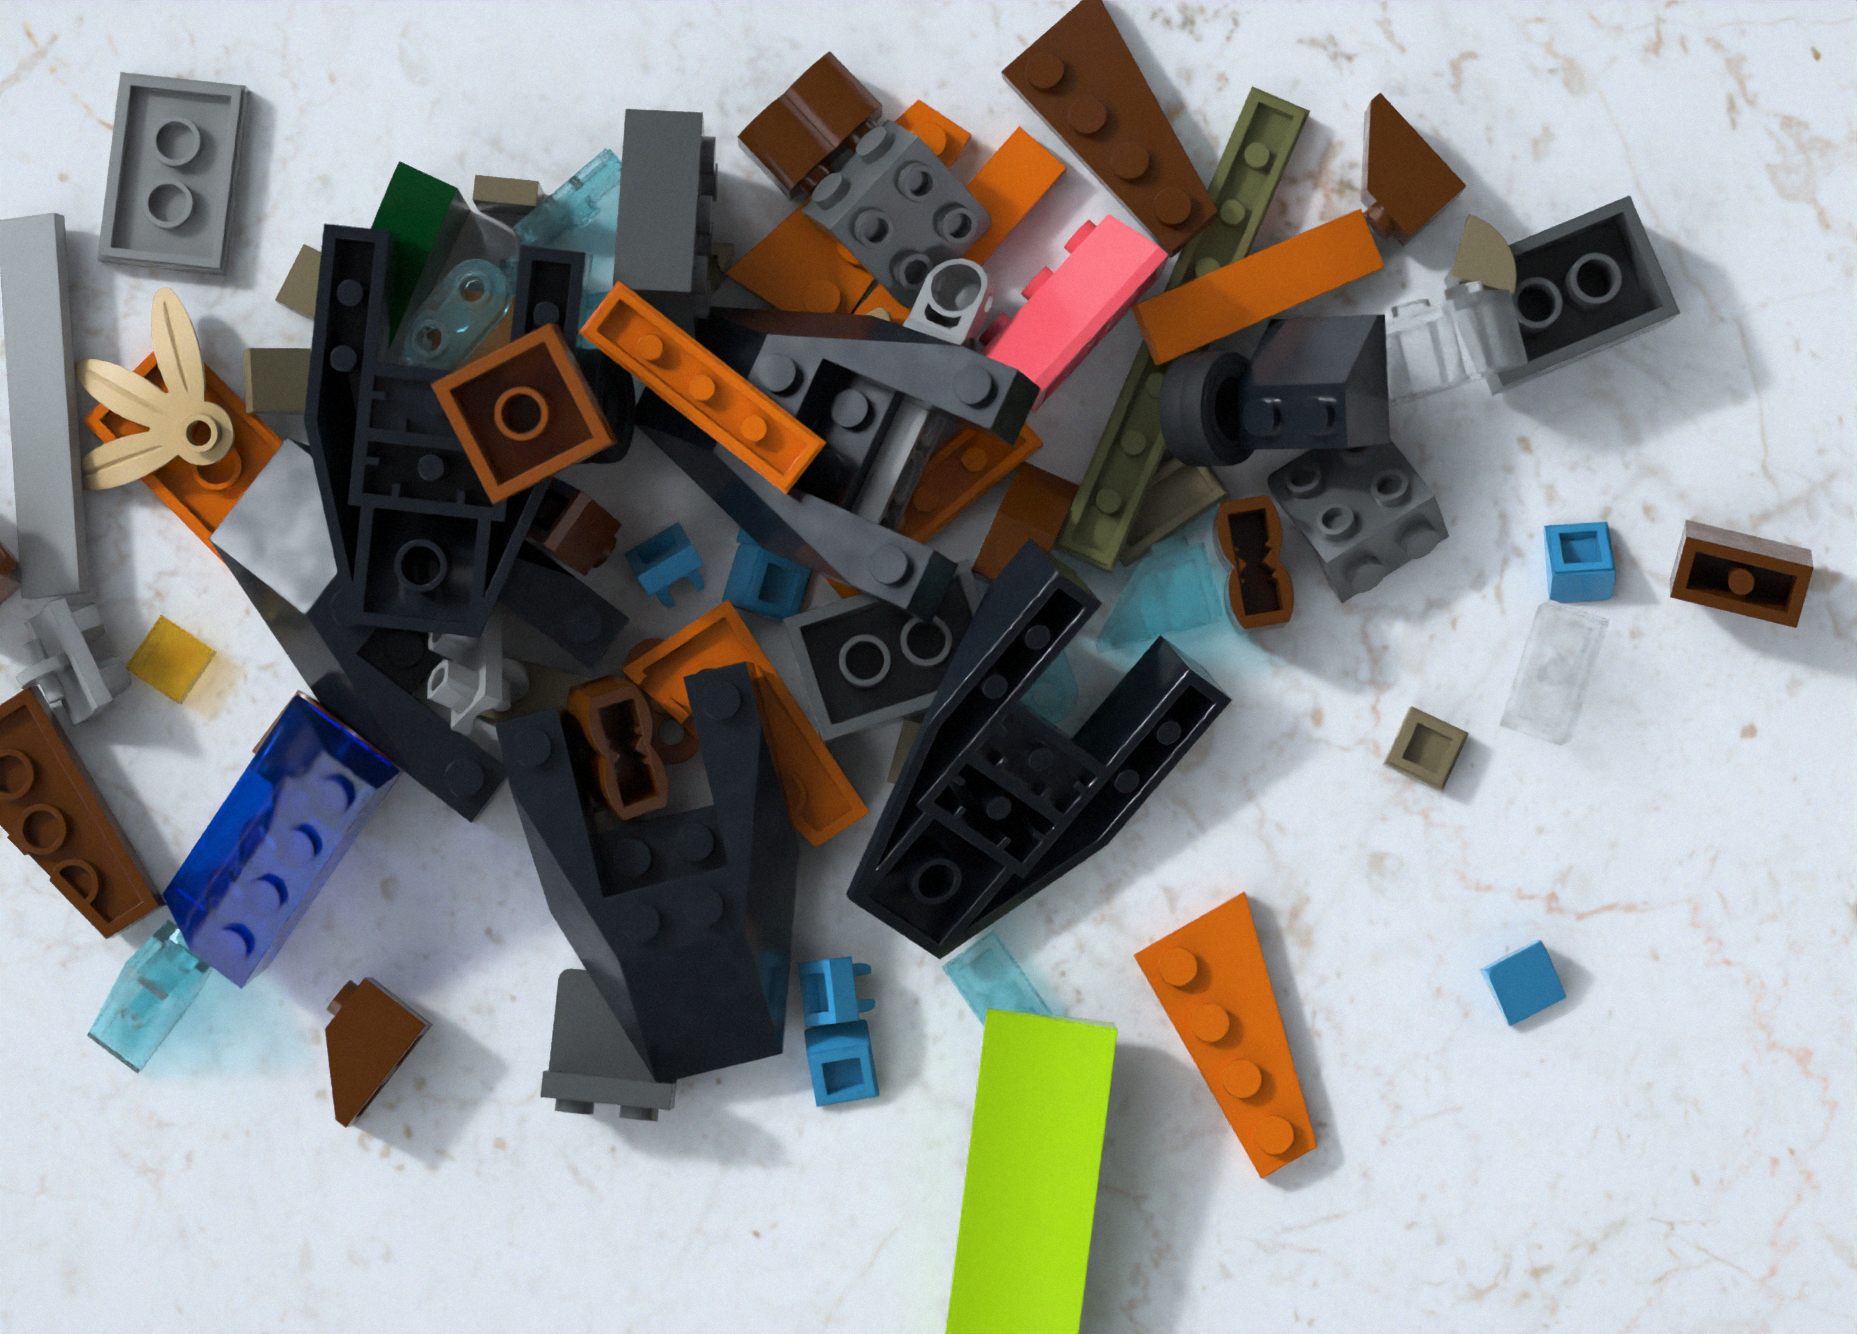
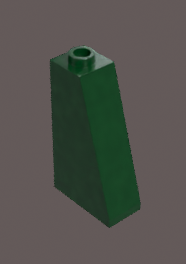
[307,161,471,380]

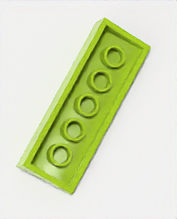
[945,1007,1118,1334]

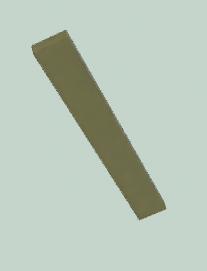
[1053,86,1310,574]

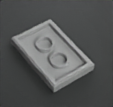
[97,72,249,276]

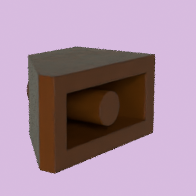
[1361,93,1466,247]
[971,461,1080,585]
[526,477,622,576]
[325,977,433,1128]

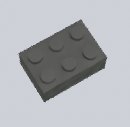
[612,109,718,340]
[1444,195,1680,396]
[783,559,981,745]

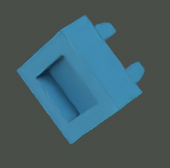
[624,522,705,609]
[798,956,875,1027]

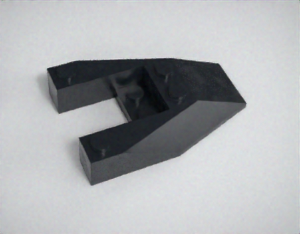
[304,224,593,638]
[635,306,1041,624]
[209,438,630,823]
[846,538,1232,959]
[495,661,800,1083]

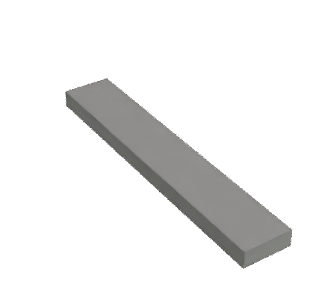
[0,213,90,599]

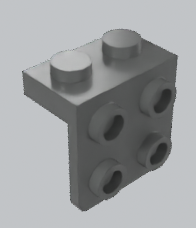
[801,119,991,308]
[1267,439,1449,603]
[540,969,677,1121]

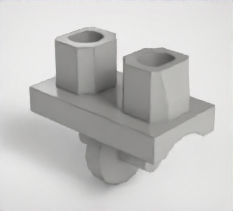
[16,597,132,726]
[427,609,529,736]

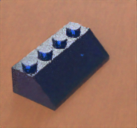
[162,695,401,989]

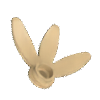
[74,287,235,490]

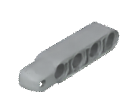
[851,258,995,532]

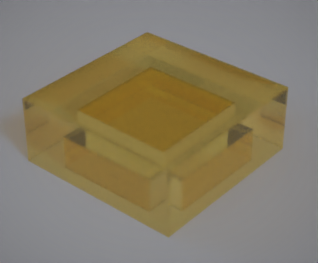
[125,615,217,704]

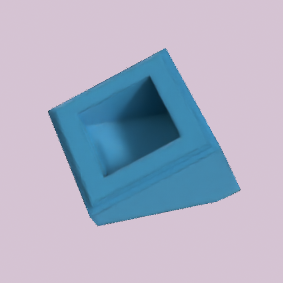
[1543,522,1616,604]
[722,544,811,622]
[1479,940,1566,1026]
[804,1019,880,1107]

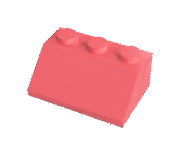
[978,214,1169,413]

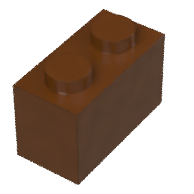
[1670,520,1814,628]

